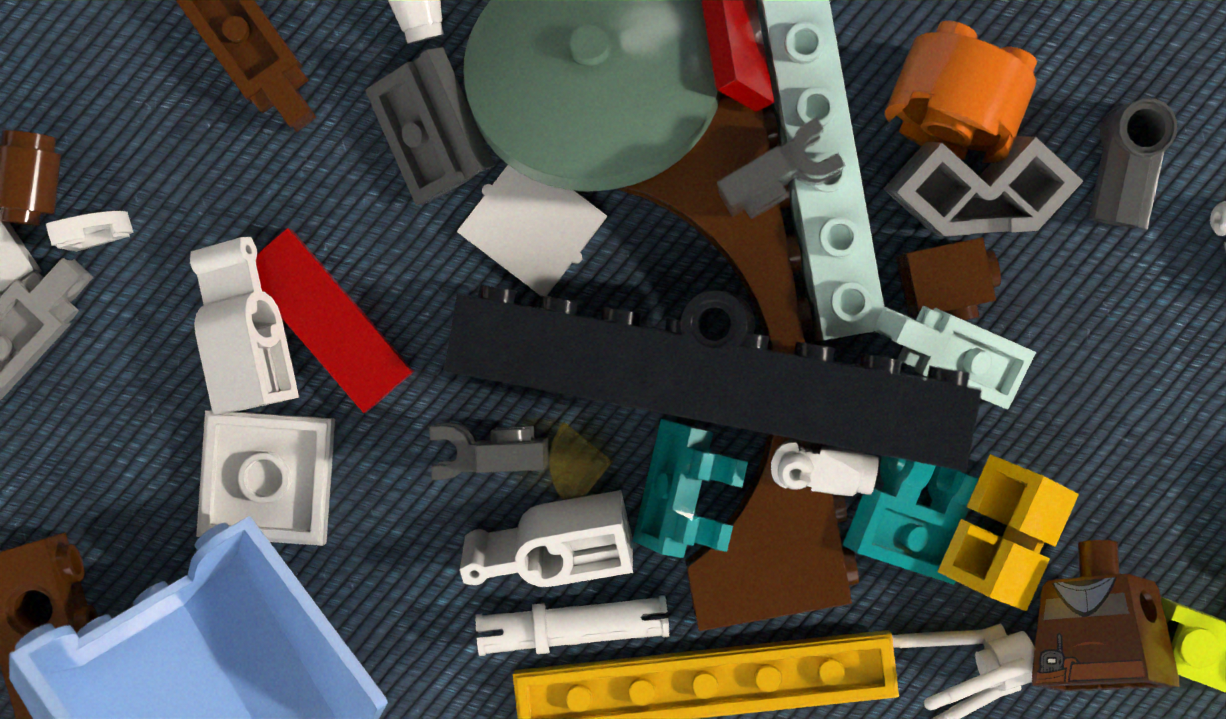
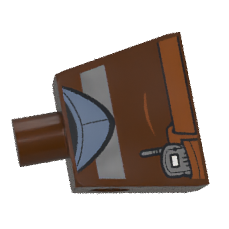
[1032,540,1179,692]

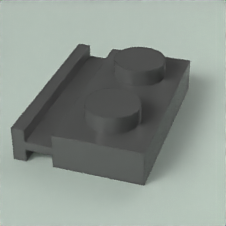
[365,47,495,206]

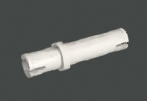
[475,595,669,656]

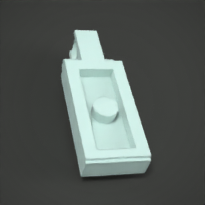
[873,306,1036,409]

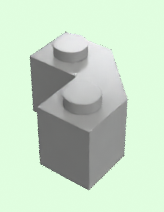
[884,136,1083,236]

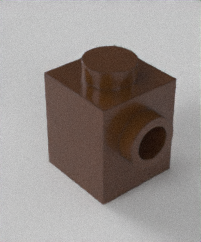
[896,237,1001,320]

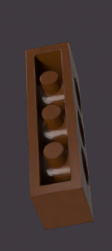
[0,532,99,719]

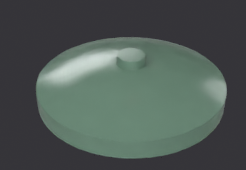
[463,0,721,191]

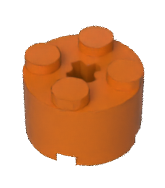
[884,21,1037,163]

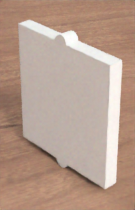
[457,165,607,296]

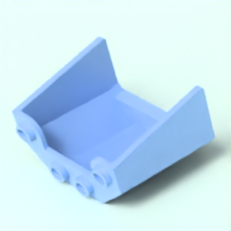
[9,516,388,719]

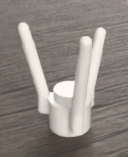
[892,623,1035,719]

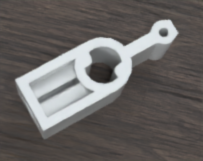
[190,237,299,416]
[460,490,633,587]

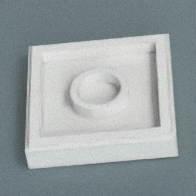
[196,410,335,546]

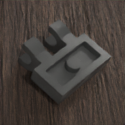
[717,117,845,219]
[429,422,550,480]

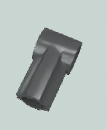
[1088,98,1177,230]

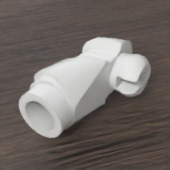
[771,438,879,496]

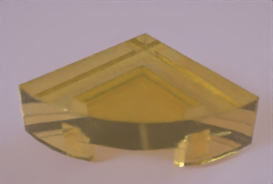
[549,421,613,500]

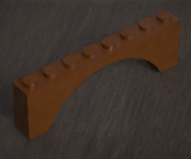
[617,98,859,631]

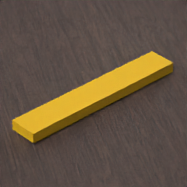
[513,630,899,719]

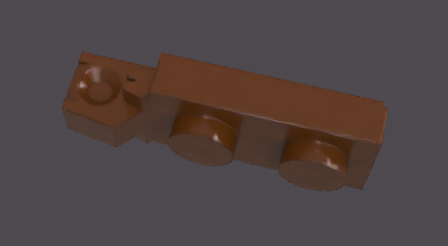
[176,0,317,132]

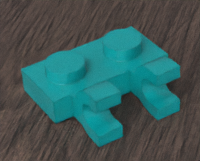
[632,419,748,558]
[843,456,979,585]

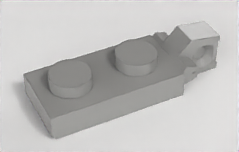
[0,258,93,400]

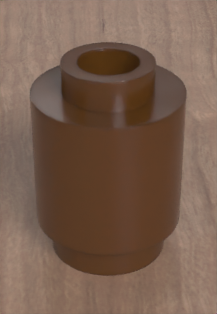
[0,130,61,226]

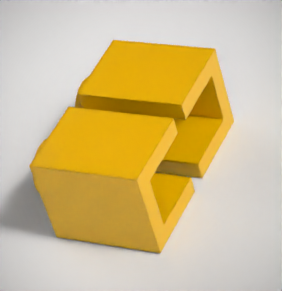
[937,454,1079,611]

